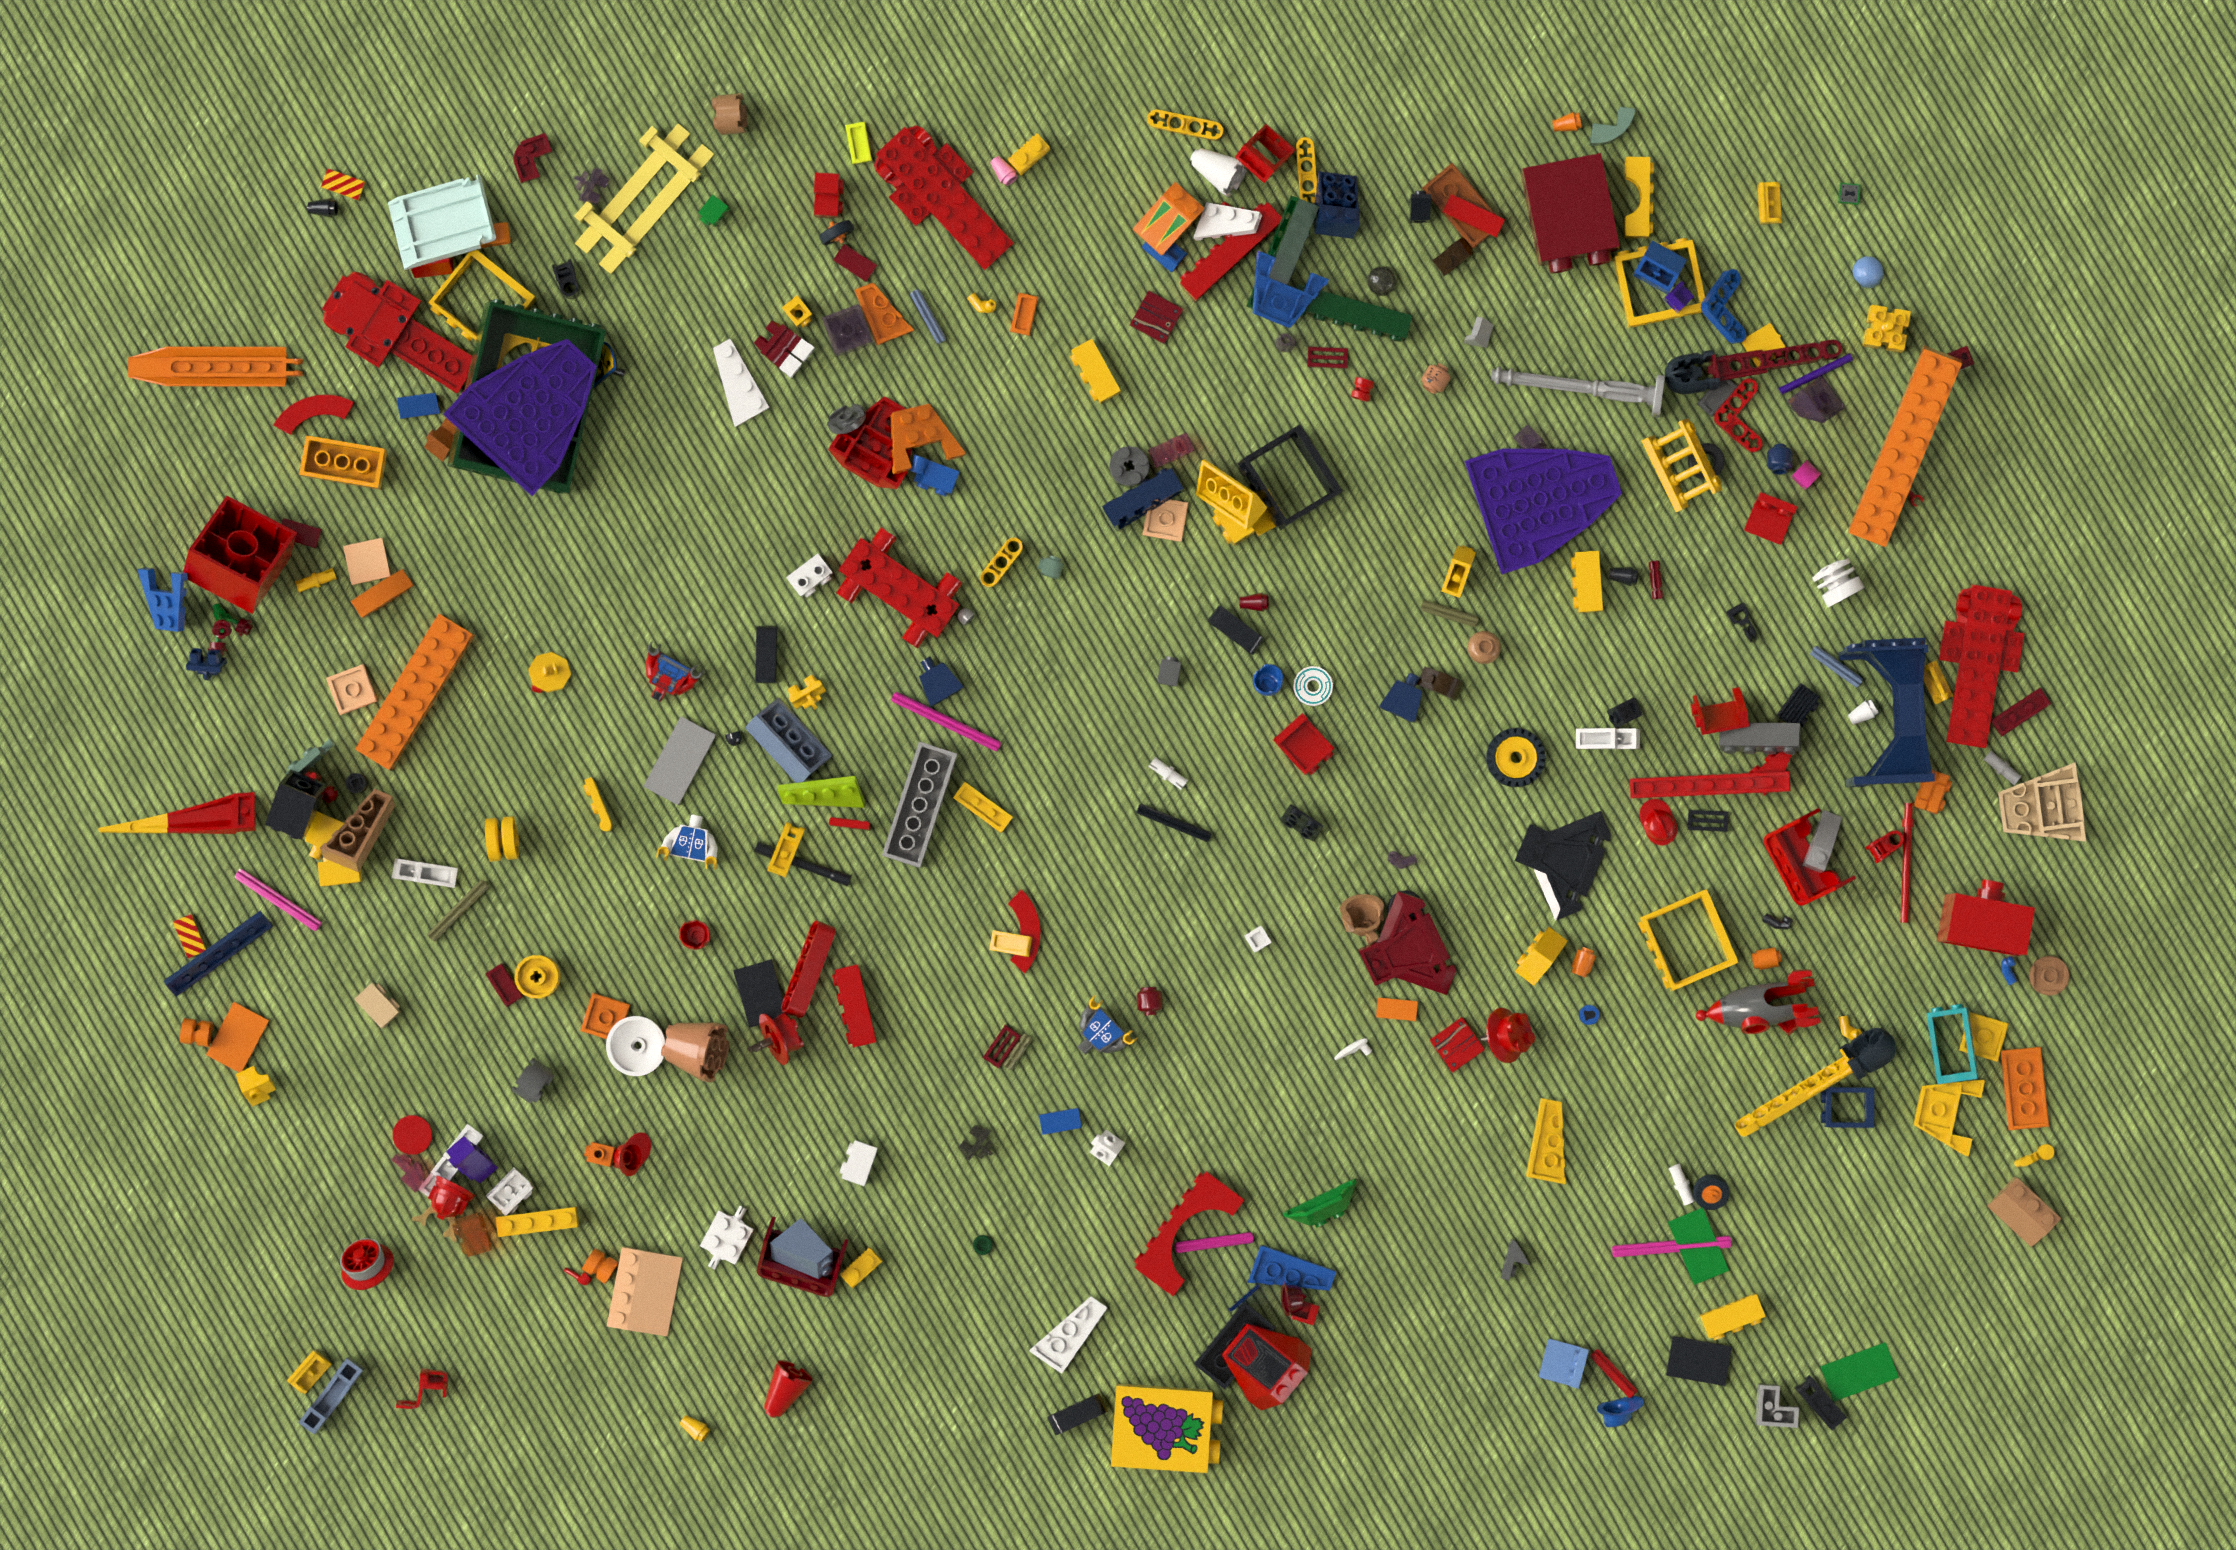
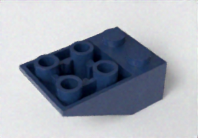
[1314,171,1360,239]

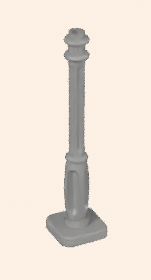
[1491,366,1665,418]

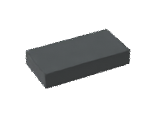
[1697,379,1738,417]

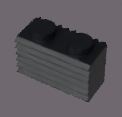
[1776,683,1820,728]

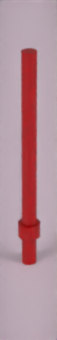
[1900,803,1914,923]

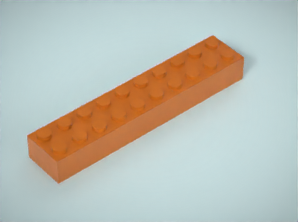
[1848,345,1962,547]

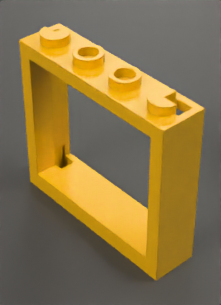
[1613,238,1705,328]
[428,250,537,341]
[1638,889,1739,991]

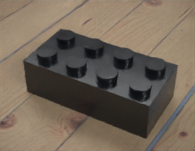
[1194,1301,1276,1389]

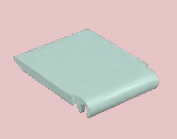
[388,174,496,270]

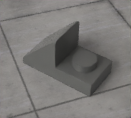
[1500,1239,1530,1281]

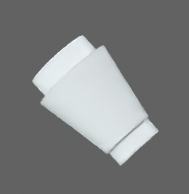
[1848,700,1879,725]

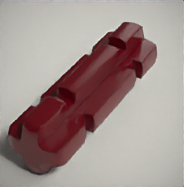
[1649,560,1663,600]

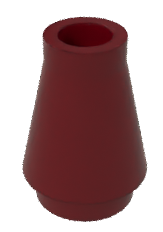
[1239,592,1269,612]

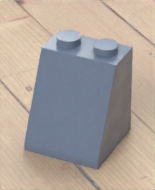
[770,1218,834,1279]

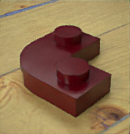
[513,133,552,184]

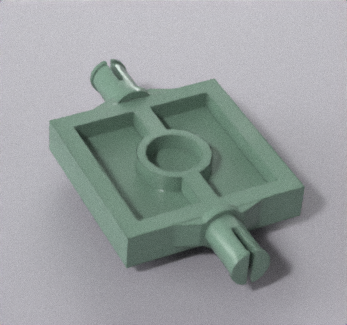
[286,739,335,774]

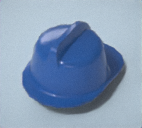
[1597,1396,1644,1427]

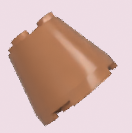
[661,1022,730,1083]

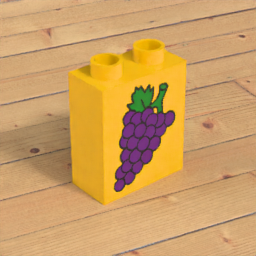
[1111,1383,1223,1473]

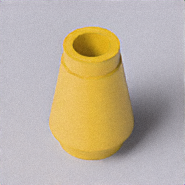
[680,1415,710,1442]

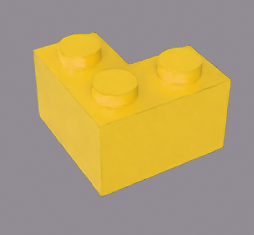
[1212,509,1255,546]
[1515,927,1568,986]

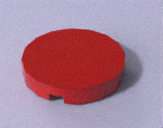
[393,1115,433,1155]

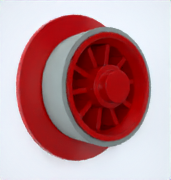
[340,1238,394,1290]

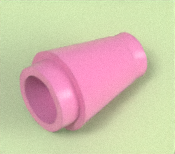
[990,156,1018,186]

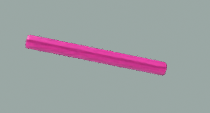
[891,692,1001,751]
[1612,1236,1731,1257]

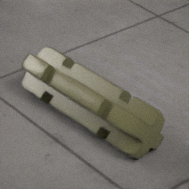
[1004,1034,1032,1070]

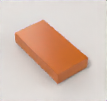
[1010,293,1038,336]
[1376,997,1418,1021]

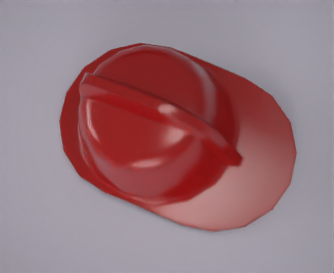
[1639,799,1678,846]
[612,1132,651,1176]

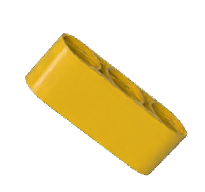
[980,538,1023,588]

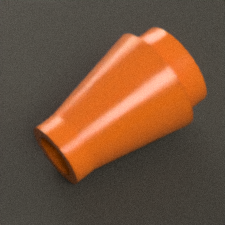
[1552,112,1582,132]

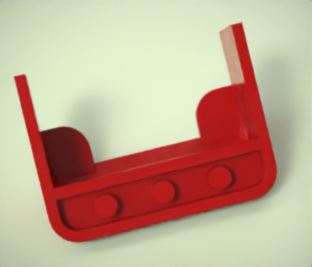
[1763,808,1856,906]

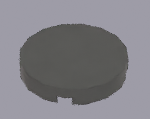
[827,404,866,434]

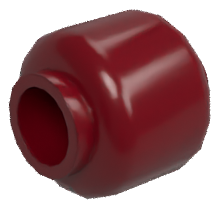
[1137,987,1163,1016]

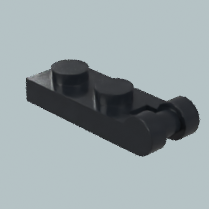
[1794,1375,1847,1430]

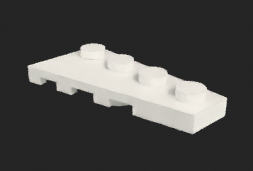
[1029,1296,1107,1373]

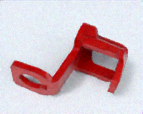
[396,1368,448,1409]

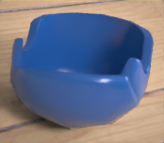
[1253,664,1284,696]

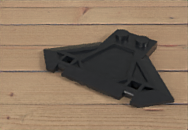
[1514,811,1612,921]

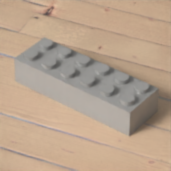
[882,742,958,868]

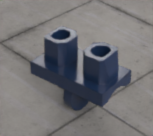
[186,648,227,681]

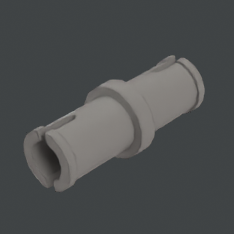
[1983,750,2022,785]

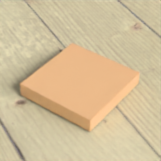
[1142,499,1188,542]
[343,538,391,585]
[326,664,378,715]

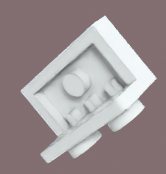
[486,1167,533,1216]

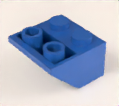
[1633,240,1687,295]

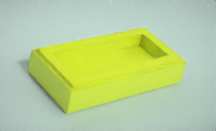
[845,121,872,165]

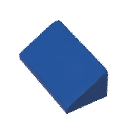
[1142,241,1187,272]
[397,393,440,419]
[1039,1108,1082,1135]

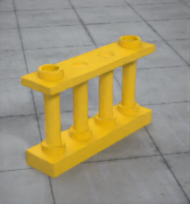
[1642,418,1723,512]

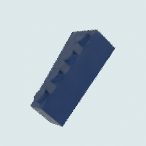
[1102,468,1184,532]

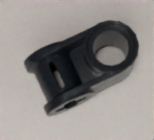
[552,259,580,299]

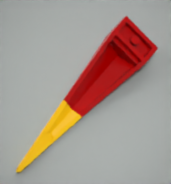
[98,792,256,834]

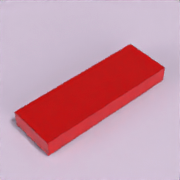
[1442,194,1505,238]

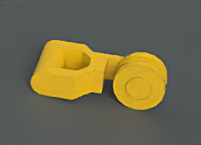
[2014,1144,2054,1167]

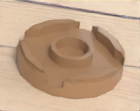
[2029,956,2070,996]

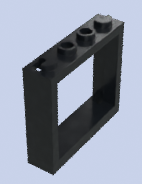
[1238,424,1343,531]

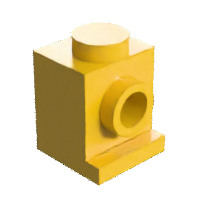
[782,295,813,328]

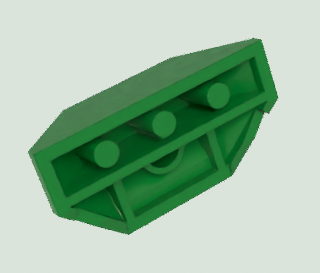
[1282,1178,1357,1228]

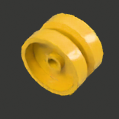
[485,816,519,862]
[515,955,561,999]

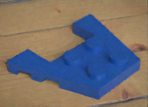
[1253,251,1329,328]
[138,567,188,632]

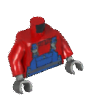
[646,641,705,702]

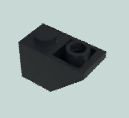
[1409,191,1431,223]

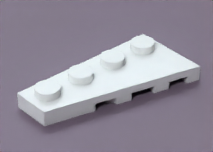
[713,339,769,427]

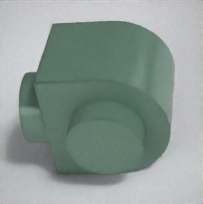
[1038,556,1064,579]

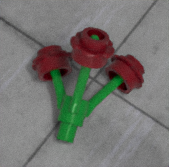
[208,603,253,655]

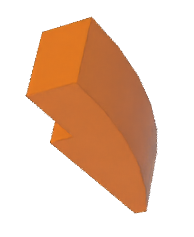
[351,569,414,619]

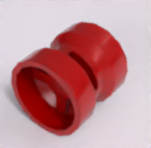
[1350,377,1375,402]

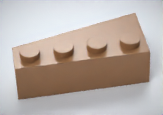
[320,789,395,872]

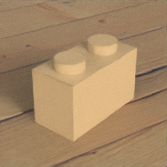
[354,983,401,1028]

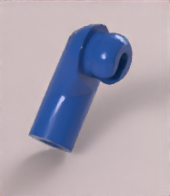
[2001,956,2018,985]

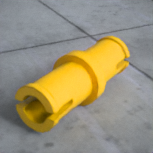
[295,567,337,593]

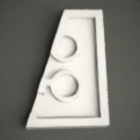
[1194,202,1262,241]

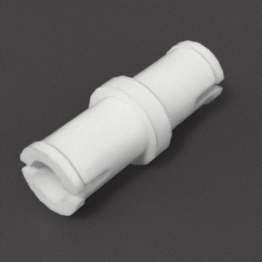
[1148,757,1188,790]
[1668,1164,1695,1205]

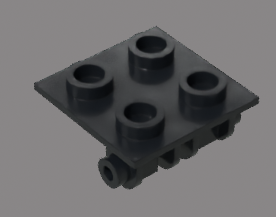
[1280,804,1323,841]

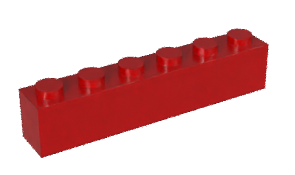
[1180,202,1282,302]

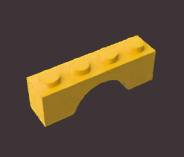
[1624,157,1654,239]
[496,1207,580,1237]

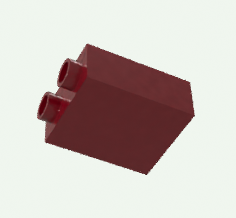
[1520,153,1620,274]

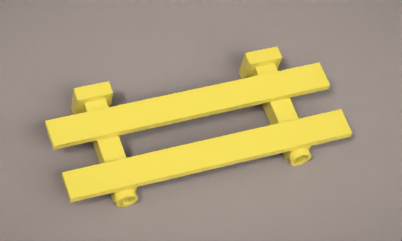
[574,124,714,274]

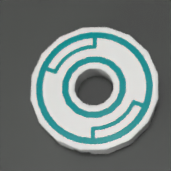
[1293,666,1333,706]

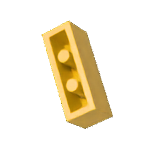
[1070,339,1121,404]
[1570,551,1603,613]
[1699,1293,1765,1340]

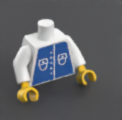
[656,815,718,870]

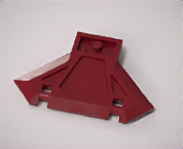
[1358,891,1456,995]

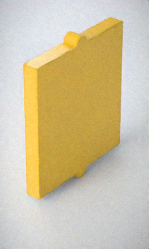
[1741,323,1785,367]

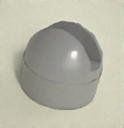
[958,608,975,626]

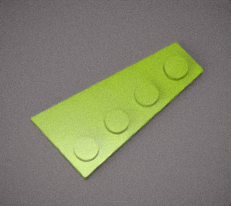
[778,776,865,808]

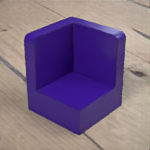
[1663,281,1694,313]

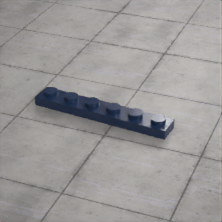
[164,910,273,997]

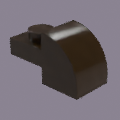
[1432,237,1475,277]
[1417,666,1464,701]

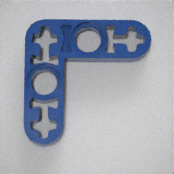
[1701,269,1746,344]

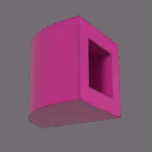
[1791,460,1821,490]

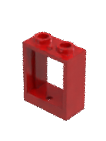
[1235,124,1296,183]

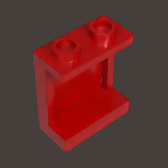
[1273,713,1334,775]

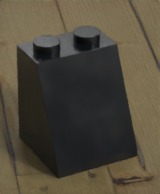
[265,770,328,840]

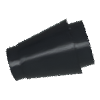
[307,198,338,218]
[1609,567,1639,586]

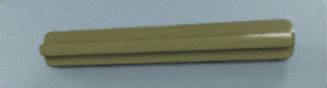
[427,880,489,941]

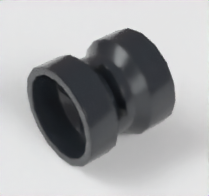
[346,773,368,794]

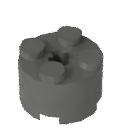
[1109,446,1149,488]
[511,1058,554,1104]

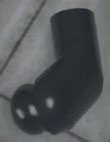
[1762,913,1793,930]

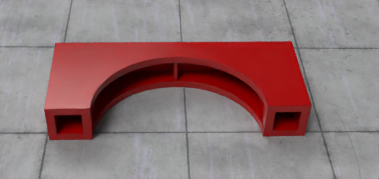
[1134,1171,1244,1296]

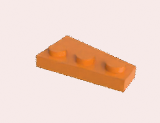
[854,283,914,346]

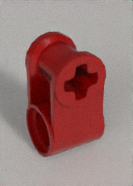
[1865,831,1904,864]

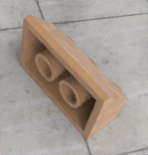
[1987,1177,2061,1247]

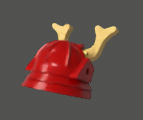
[412,1176,475,1242]

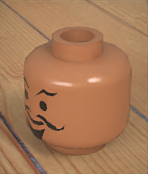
[1421,363,1451,394]

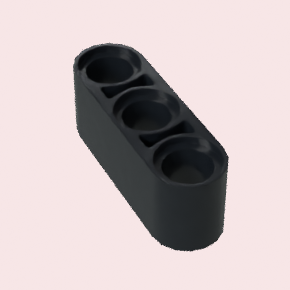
[1207,605,1265,655]
[755,626,777,684]
[1047,1393,1108,1435]

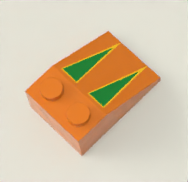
[1132,182,1205,256]

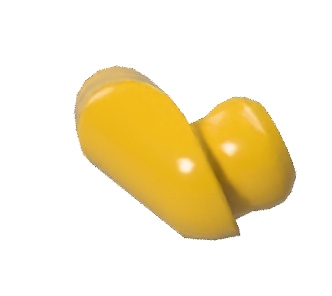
[967,292,997,313]
[1838,1015,1862,1041]

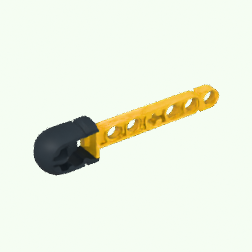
[1735,1028,1897,1136]

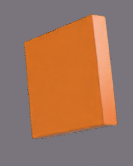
[580,993,631,1039]

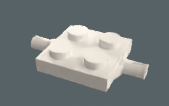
[700,1206,755,1269]

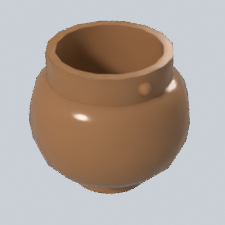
[1468,631,1501,664]

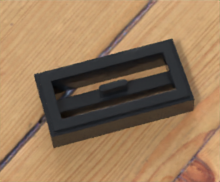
[1687,810,1729,832]

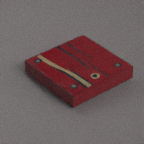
[1129,290,1183,344]

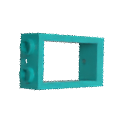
[1926,1004,1979,1084]

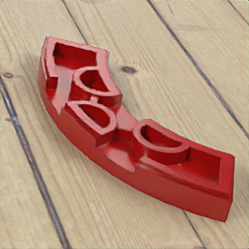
[273,395,355,435]
[1008,889,1041,974]

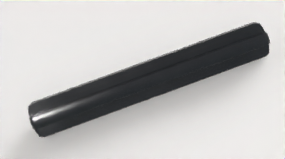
[1136,804,1212,842]

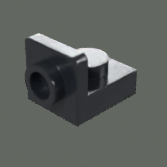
[1607,697,1643,728]

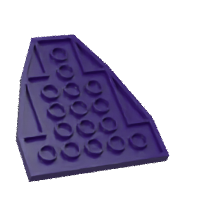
[443,339,597,496]
[1464,448,1622,575]

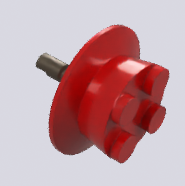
[1480,1008,1535,1063]
[747,1013,804,1065]

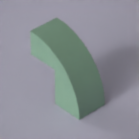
[1589,107,1635,146]

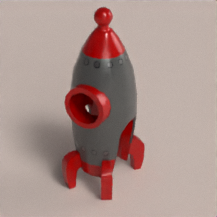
[1695,969,1821,1034]

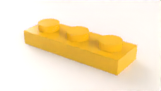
[953,782,1013,833]

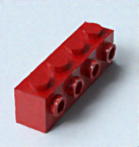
[832,964,877,1048]

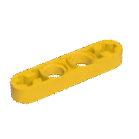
[1147,110,1223,141]
[1296,137,1317,204]

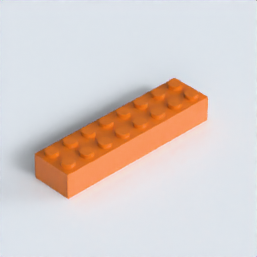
[355,614,475,771]

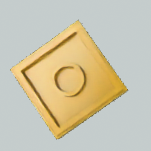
[1959,1012,2009,1062]

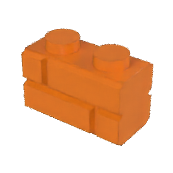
[1913,770,1952,814]

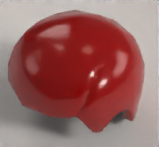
[679,920,711,950]

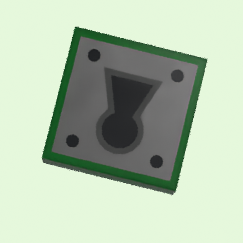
[1838,183,1860,205]

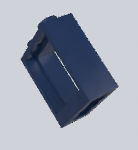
[1820,1087,1874,1128]

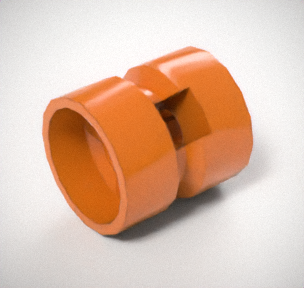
[180,1018,213,1047]
[582,1248,619,1284]

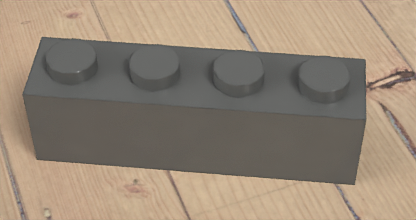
[1719,723,1802,755]

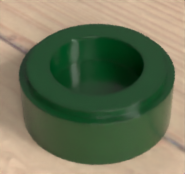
[973,1235,993,1255]

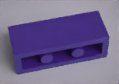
[446,1136,498,1183]

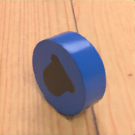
[1579,1005,1599,1025]

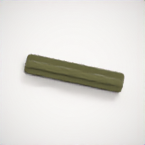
[1421,601,1479,627]

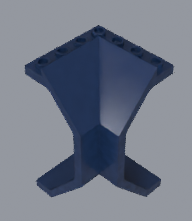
[1838,638,1935,788]

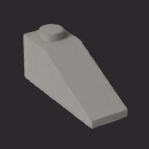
[1802,810,1842,873]

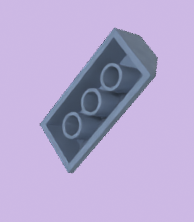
[745,698,833,783]

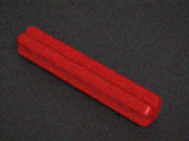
[1590,1349,1637,1398]

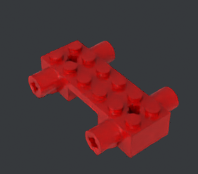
[836,527,963,649]

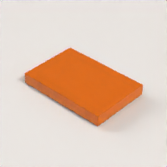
[206,1002,270,1072]

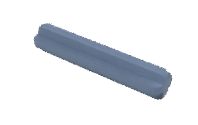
[910,289,946,344]
[1810,646,1863,687]

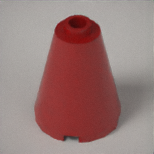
[764,1360,812,1418]

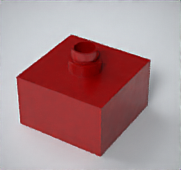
[183,495,297,614]
[1937,879,2035,956]

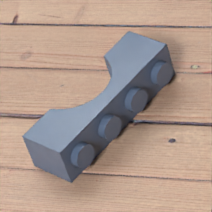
[298,1357,365,1434]

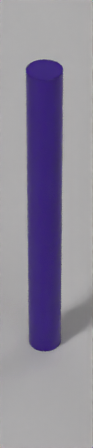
[1778,353,1853,395]

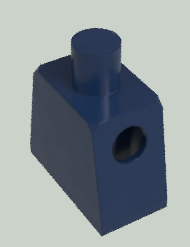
[919,656,964,707]
[1379,673,1423,723]

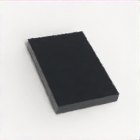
[733,959,788,1028]
[1666,1336,1732,1386]

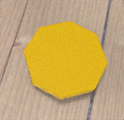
[528,652,571,693]

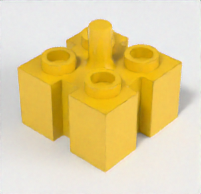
[1862,305,1911,353]

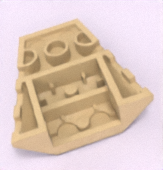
[1998,762,2086,841]

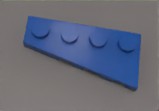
[1248,1244,1336,1291]

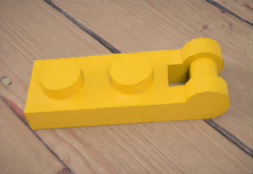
[583,777,613,832]
[767,822,805,878]

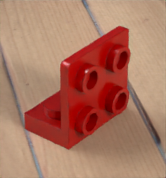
[1744,492,1798,545]

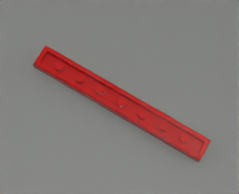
[1630,771,1791,799]

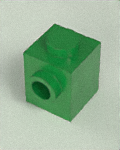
[698,194,729,227]

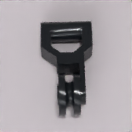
[1725,602,1757,643]

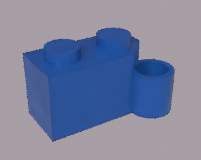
[910,455,960,497]

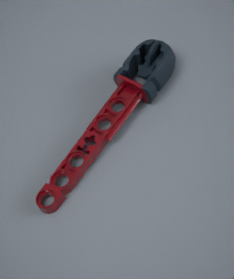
[1665,340,1842,394]

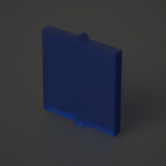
[1228,1284,1260,1312]

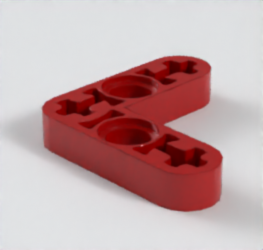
[1713,378,1762,453]

